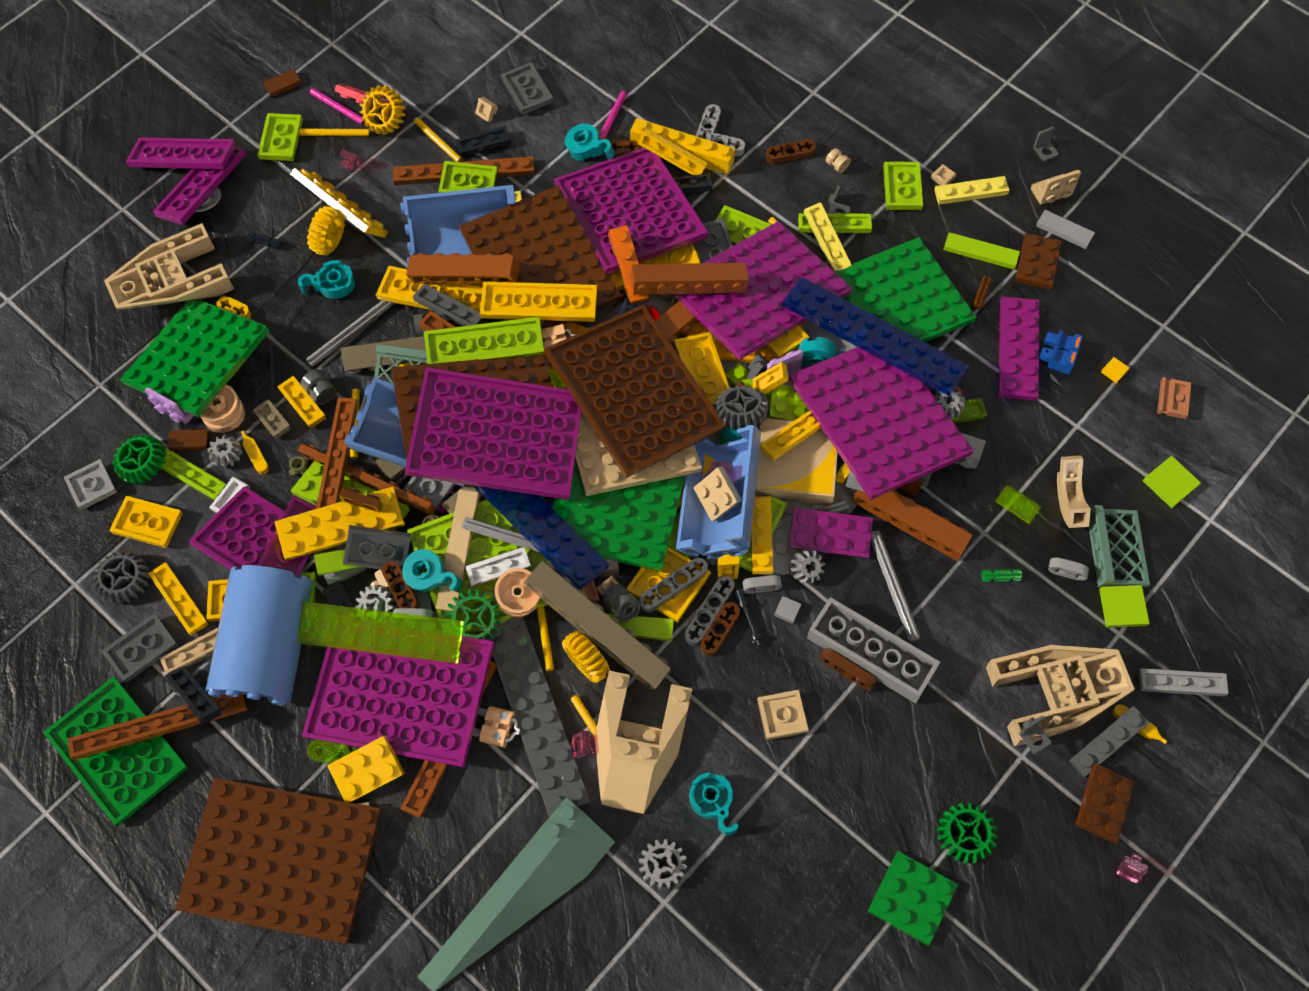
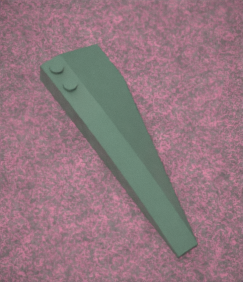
[417,798,615,991]

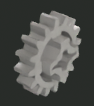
[355,585,398,624]
[639,839,687,890]

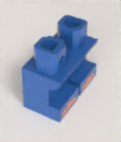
[1039,330,1083,375]

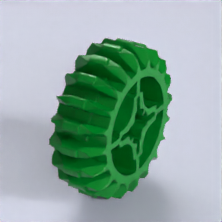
[112,433,167,485]
[445,589,501,640]
[937,803,998,864]

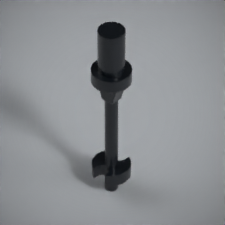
[735,589,763,647]

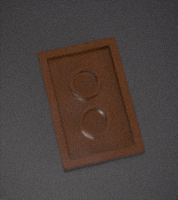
[1015,233,1061,289]
[1075,764,1134,844]

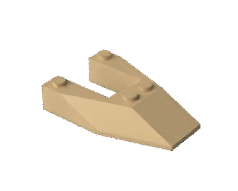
[104,223,234,310]
[986,645,1134,747]
[595,671,692,814]

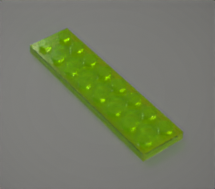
[297,602,464,663]

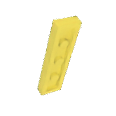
[934,176,1009,205]
[804,202,852,271]

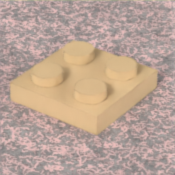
[693,466,742,522]
[757,690,808,740]

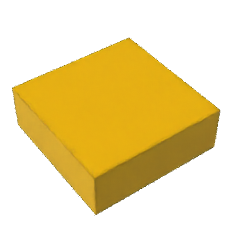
[1101,357,1129,383]

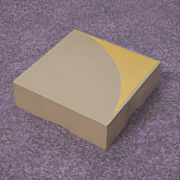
[755,418,837,506]

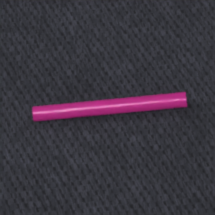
[310,88,366,125]
[599,91,627,140]

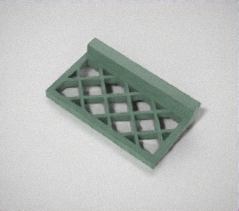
[374,344,427,384]
[1089,505,1150,588]

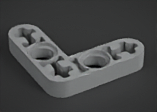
[696,104,745,157]

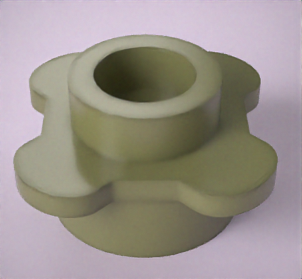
[289,456,309,476]

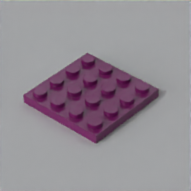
[189,486,285,570]

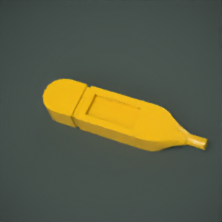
[241,431,269,474]
[1112,704,1167,744]

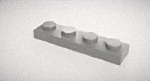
[1138,669,1228,696]

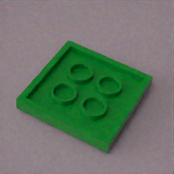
[867,851,958,946]

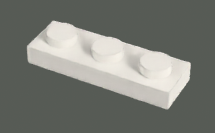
[465,547,531,587]

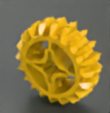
[359,86,406,134]
[307,206,345,256]
[562,630,610,683]

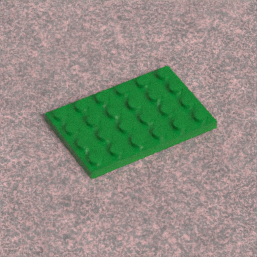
[43,676,188,827]

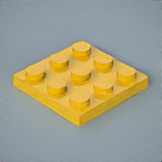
[627,547,711,623]

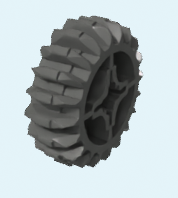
[715,384,769,430]
[93,551,150,605]

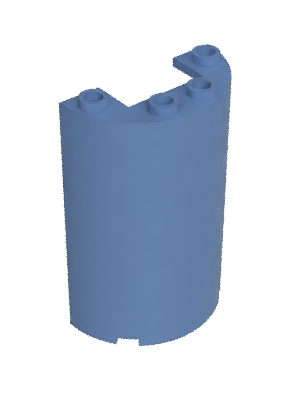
[400,185,515,264]
[344,378,465,487]
[676,425,761,559]
[205,565,313,706]

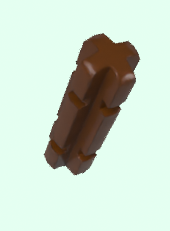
[973,276,992,310]

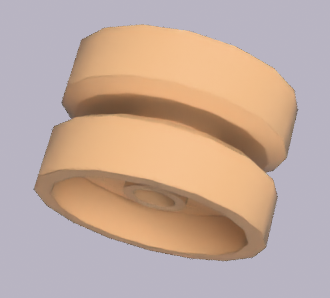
[200,385,245,433]
[495,568,540,618]

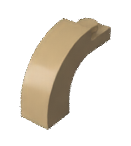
[1057,456,1091,528]

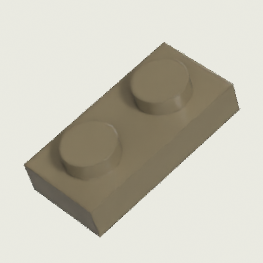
[253,399,292,440]

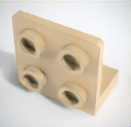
[1031,170,1081,205]

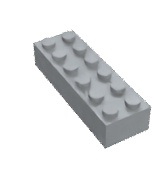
[807,597,940,703]

